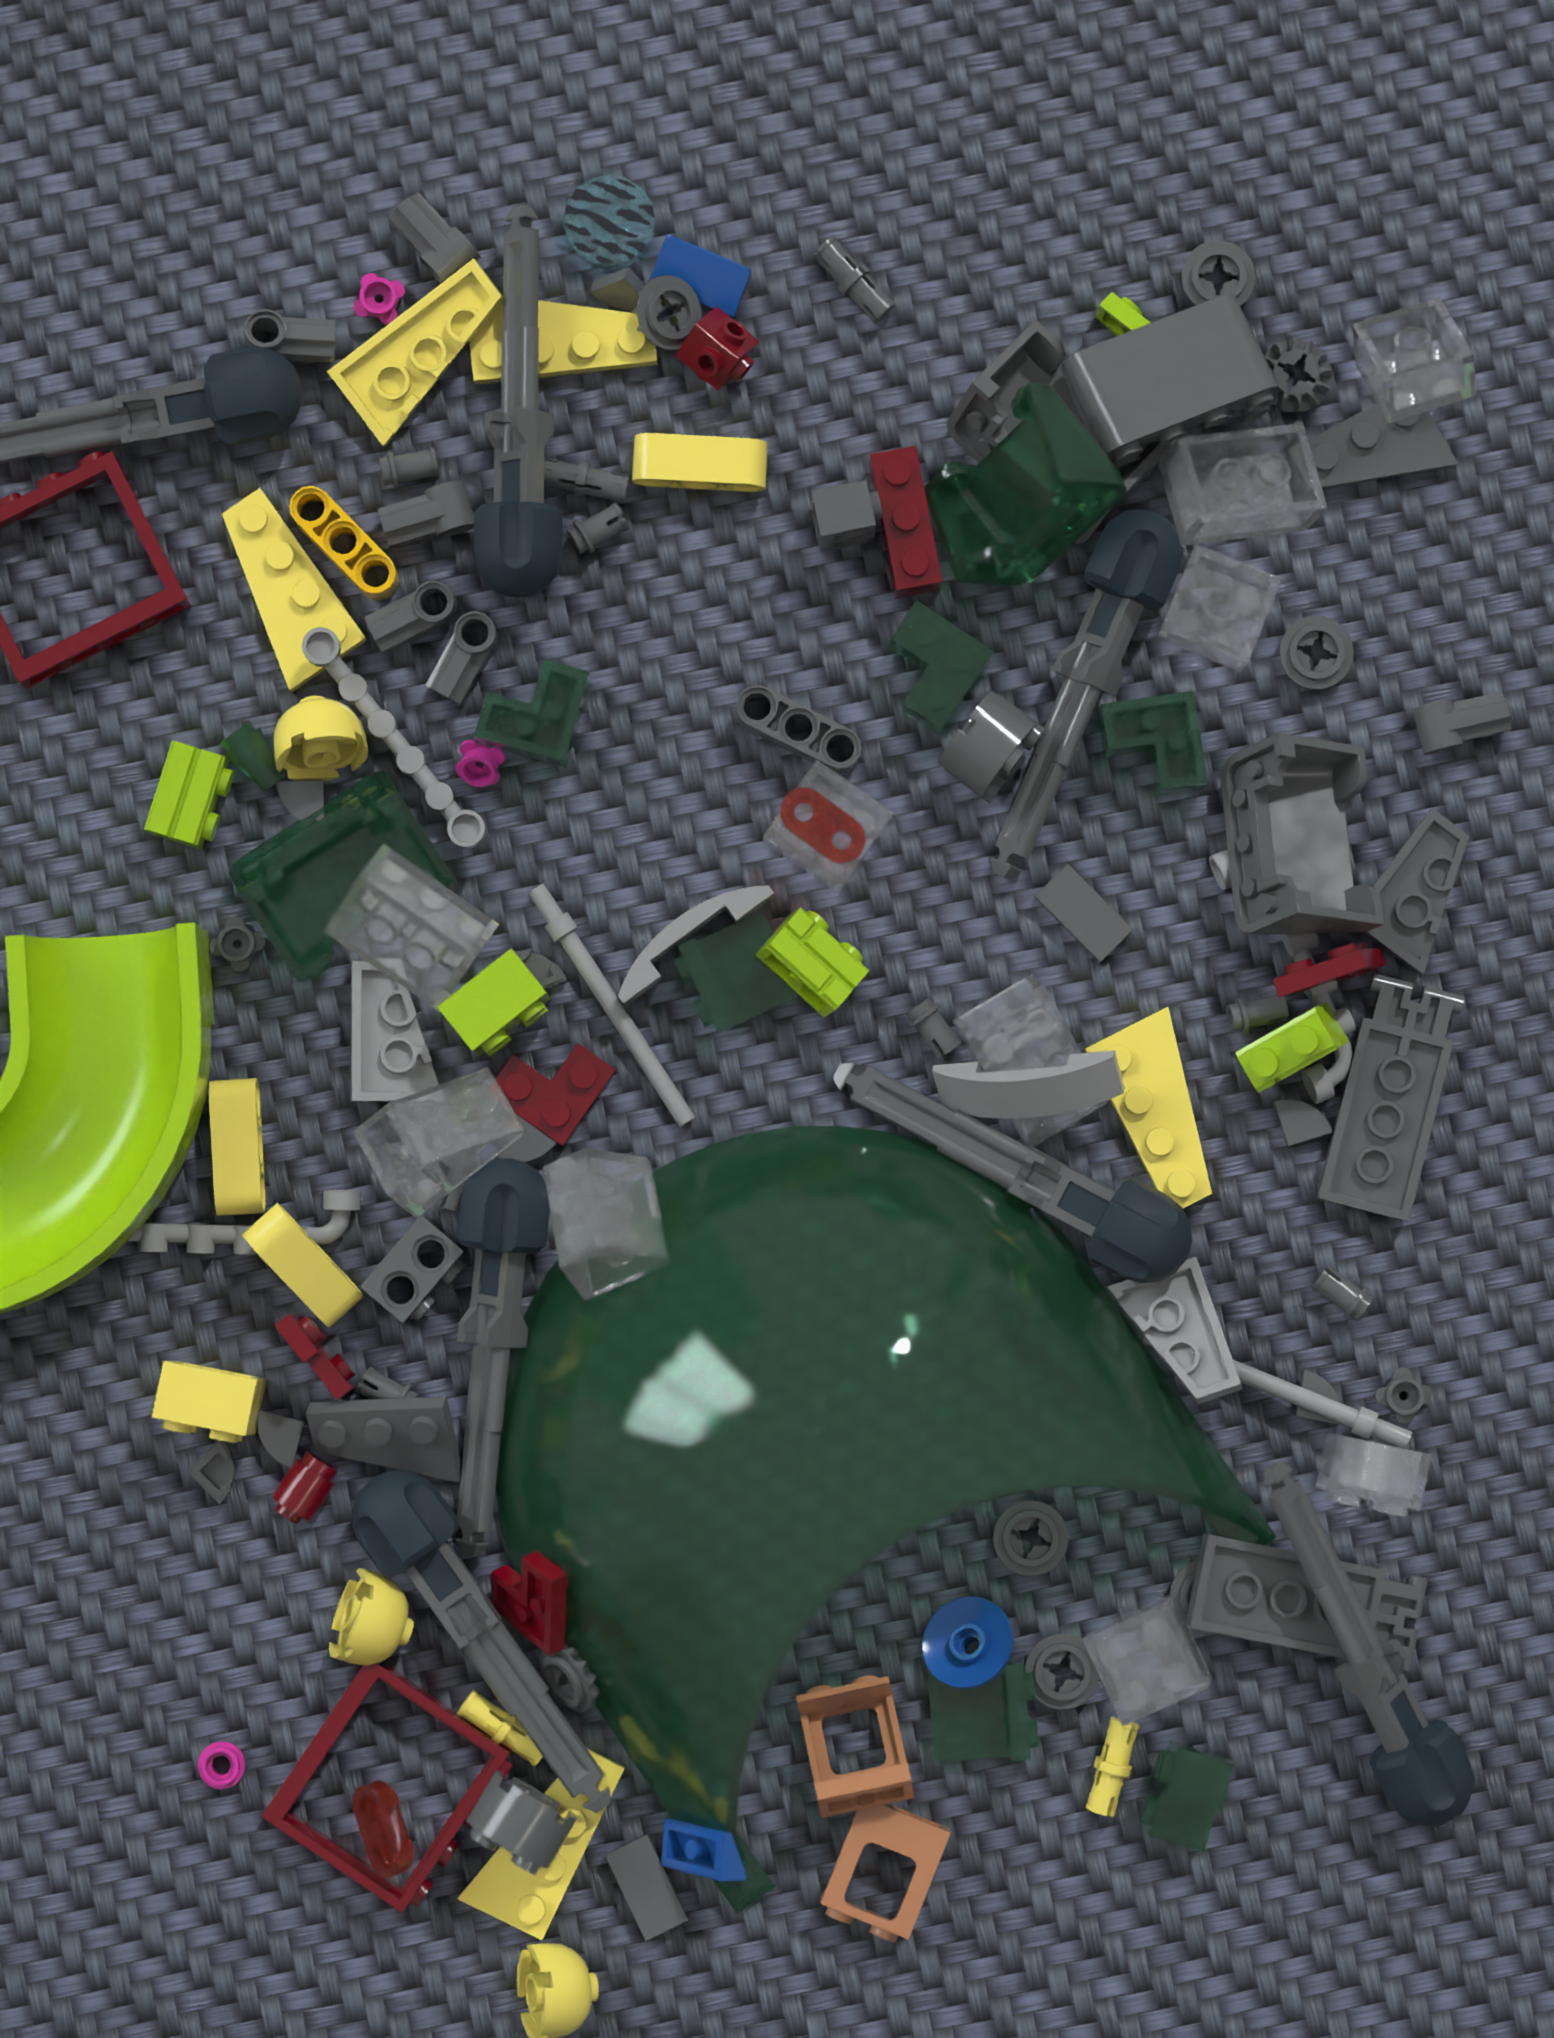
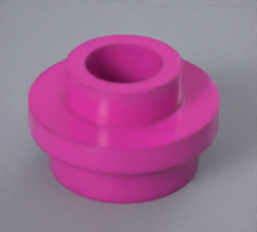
[198,1741,246,1789]

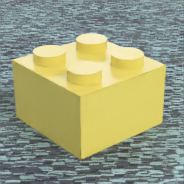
[152,1361,267,1443]

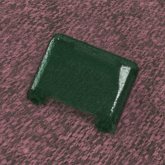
[924,383,1127,586]
[229,771,456,982]

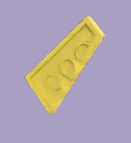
[327,259,503,446]
[469,295,658,385]
[222,488,367,693]
[1084,1007,1212,1208]
[457,1748,625,1940]

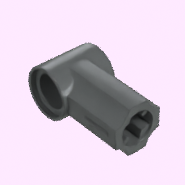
[389,192,481,284]
[244,309,336,363]
[378,480,474,549]
[364,580,459,654]
[425,611,499,705]
[1412,691,1512,755]

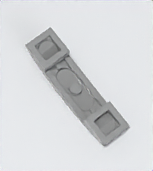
[618,885,774,1007]
[932,1051,1125,1119]

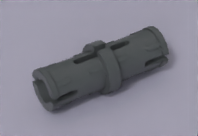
[812,236,896,324]
[544,457,630,504]

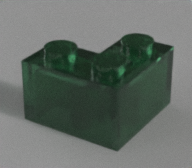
[889,600,994,736]
[474,659,591,768]
[1097,691,1208,796]
[1141,1740,1234,1852]

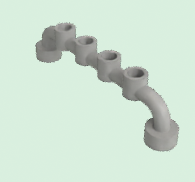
[302,627,486,849]
[1209,849,1356,1104]
[128,1189,361,1255]

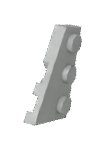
[350,961,445,1102]
[1108,1257,1242,1404]

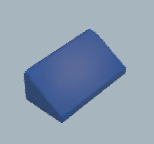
[650,234,752,319]
[661,1818,746,1881]

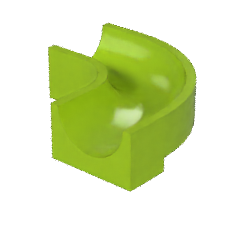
[0,922,215,1314]

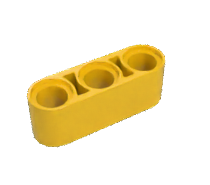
[289,486,399,601]

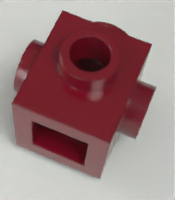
[675,307,759,391]

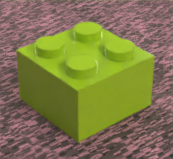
[437,948,551,1057]

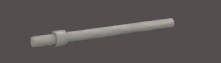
[528,883,695,1127]
[1142,1337,1412,1449]

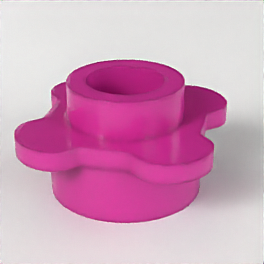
[353,273,405,325]
[455,740,505,787]

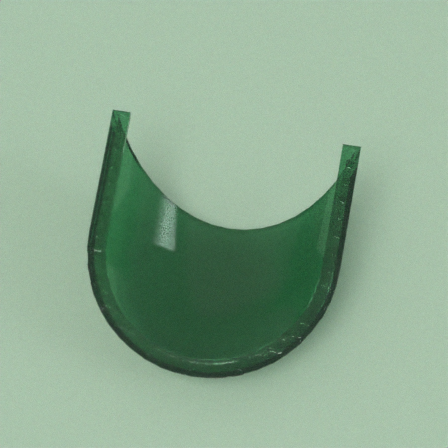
[496,1126,1277,1914]

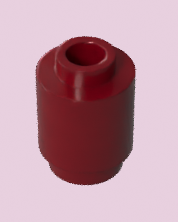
[272,1451,338,1525]

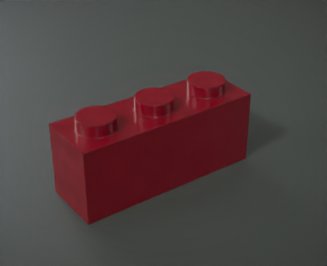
[869,446,943,599]

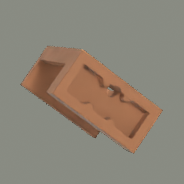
[796,1675,914,1818]
[820,1804,951,1942]

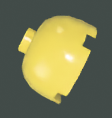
[274,695,368,781]
[329,1568,414,1666]
[517,1943,599,2038]

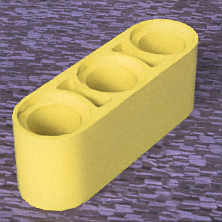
[632,433,768,492]
[209,1078,266,1216]
[242,1203,364,1328]

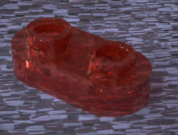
[780,787,865,864]
[353,1780,414,1878]

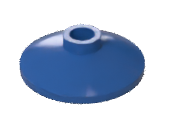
[922,1596,1014,1689]

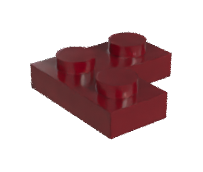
[1273,943,1387,997]
[486,1043,616,1146]
[274,1314,356,1400]
[491,1550,568,1656]

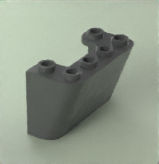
[1061,294,1280,472]

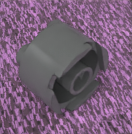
[938,690,1045,804]
[466,1770,578,1875]

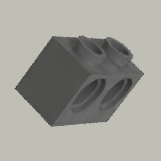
[810,479,883,552]
[360,1215,466,1323]

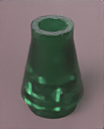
[220,721,285,792]

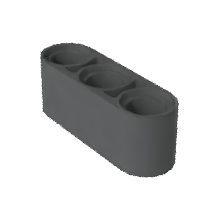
[736,685,861,774]

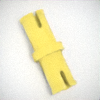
[456,1689,543,1767]
[1085,1716,1140,1817]

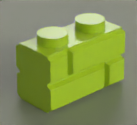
[144,741,234,849]
[756,907,869,1017]
[1235,1001,1349,1093]

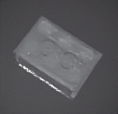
[1157,423,1328,546]
[324,843,499,1011]

